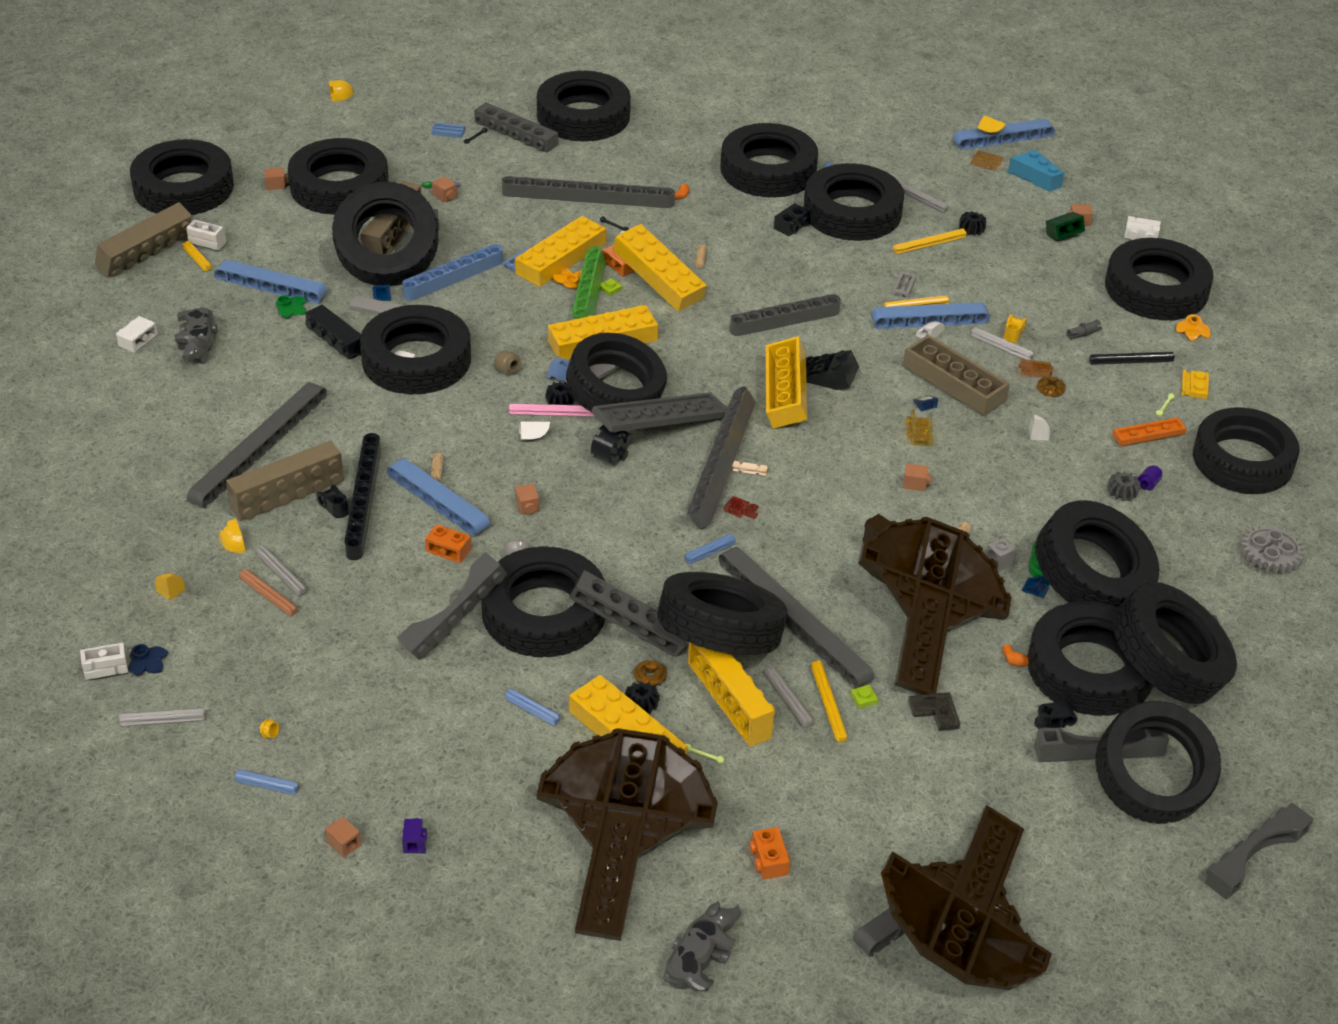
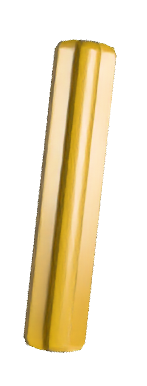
[182,241,212,272]

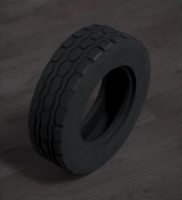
[537,70,631,142]
[720,123,818,198]
[288,138,389,215]
[130,139,234,215]
[803,163,904,241]
[332,181,439,286]
[1105,238,1214,321]
[360,304,471,395]
[1035,500,1160,608]
[481,546,605,658]
[657,572,788,655]
[1113,582,1237,704]
[1027,601,1153,716]

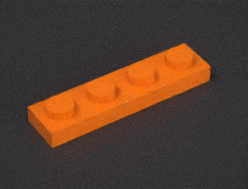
[1112,417,1187,446]

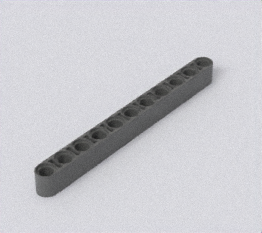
[502,176,675,208]
[187,382,327,508]
[687,386,756,529]
[718,547,874,689]

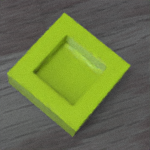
[600,278,622,296]
[850,685,878,709]

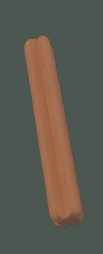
[239,569,297,616]

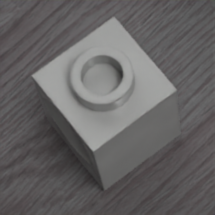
[986,538,1016,572]

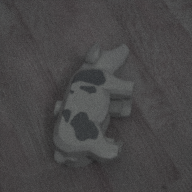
[175,307,218,364]
[663,902,741,992]

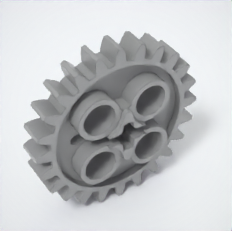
[1240,524,1305,574]

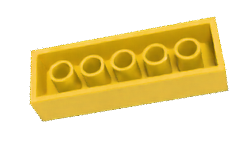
[515,216,607,287]
[613,224,707,312]
[548,305,658,360]
[766,336,808,429]
[688,642,775,747]
[569,675,688,754]

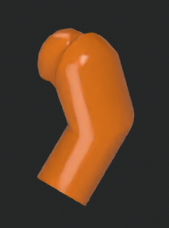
[675,184,689,200]
[1002,644,1029,667]

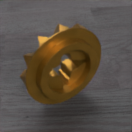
[1037,375,1066,397]
[634,660,667,686]

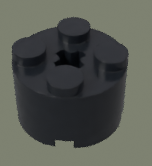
[591,425,632,466]

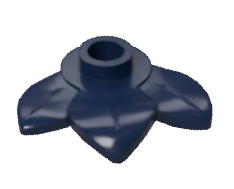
[129,644,168,676]

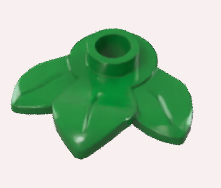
[276,295,306,318]

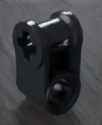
[316,485,349,518]
[1034,700,1078,729]

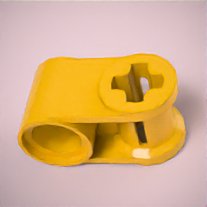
[1003,314,1027,343]

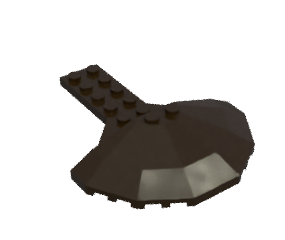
[858,517,1011,699]
[536,728,718,941]
[881,805,1052,990]

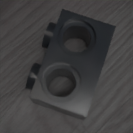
[774,203,810,236]

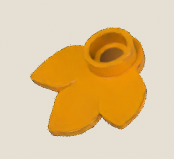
[553,268,582,288]
[1176,314,1211,341]

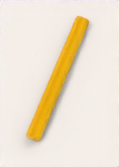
[893,229,966,254]
[811,660,847,742]

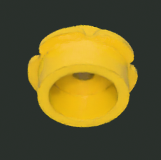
[260,718,279,739]

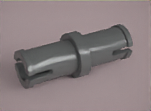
[1066,319,1102,340]

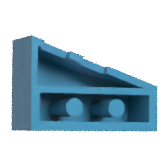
[1008,150,1064,192]

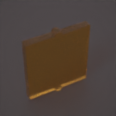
[970,150,1004,171]
[1019,359,1053,376]

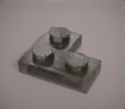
[908,692,960,731]

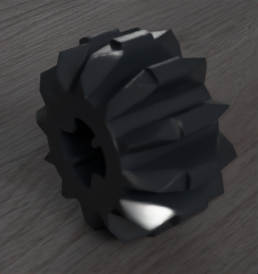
[959,211,986,236]
[545,381,575,405]
[625,681,660,715]

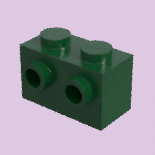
[1045,212,1085,240]

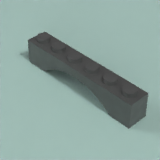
[397,552,507,660]
[1034,728,1169,762]
[1205,803,1314,900]

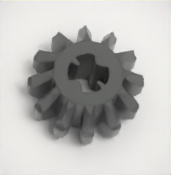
[1107,471,1140,501]

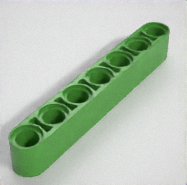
[572,246,606,319]

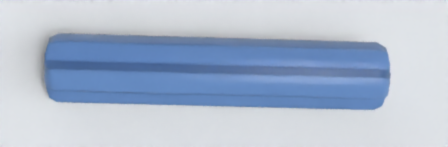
[684,534,736,564]
[505,689,560,726]
[235,769,299,795]

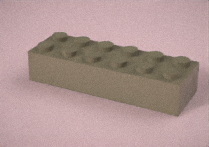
[361,181,421,255]
[95,202,192,278]
[903,334,1010,415]
[226,440,344,521]

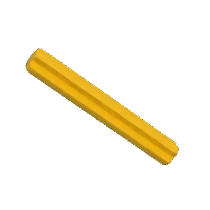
[884,296,949,307]

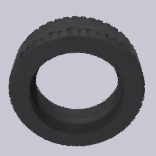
[566,332,667,412]
[1193,407,1300,494]
[1095,701,1221,824]

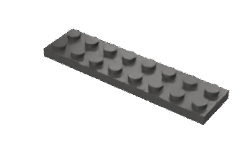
[591,392,727,433]

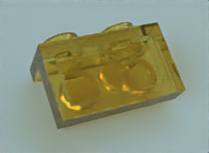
[906,410,933,446]

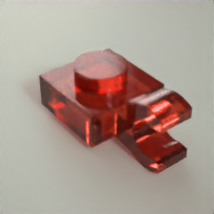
[724,496,759,520]

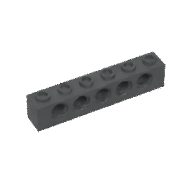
[474,102,558,153]
[569,570,686,657]

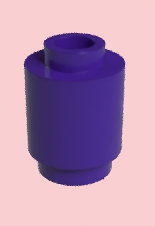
[1138,465,1162,491]

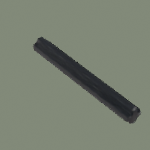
[1089,352,1175,365]

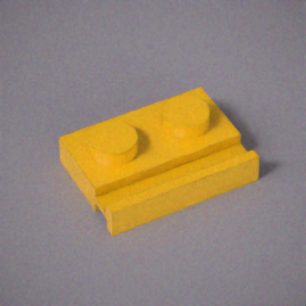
[1181,369,1209,399]

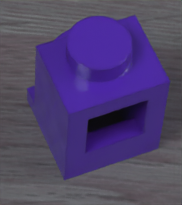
[402,818,427,854]

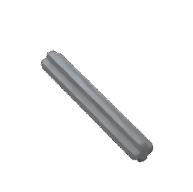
[899,181,948,213]
[971,327,1034,361]
[256,546,307,596]
[765,665,814,728]
[119,708,206,726]

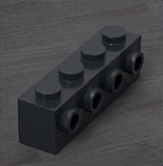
[305,304,361,359]

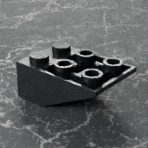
[806,350,859,390]

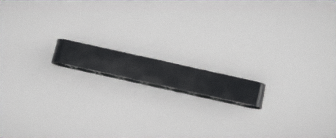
[344,433,381,561]

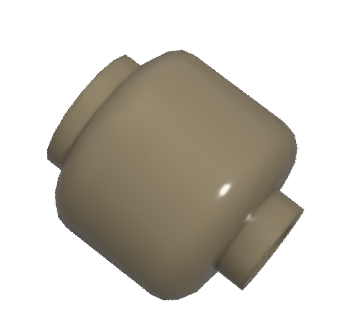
[494,350,520,375]

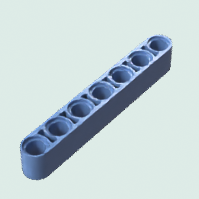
[953,119,1055,150]
[402,244,503,301]
[214,260,328,304]
[871,302,990,329]
[387,458,490,537]

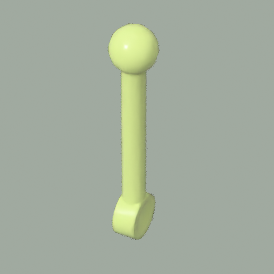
[1156,393,1175,417]
[686,744,725,764]

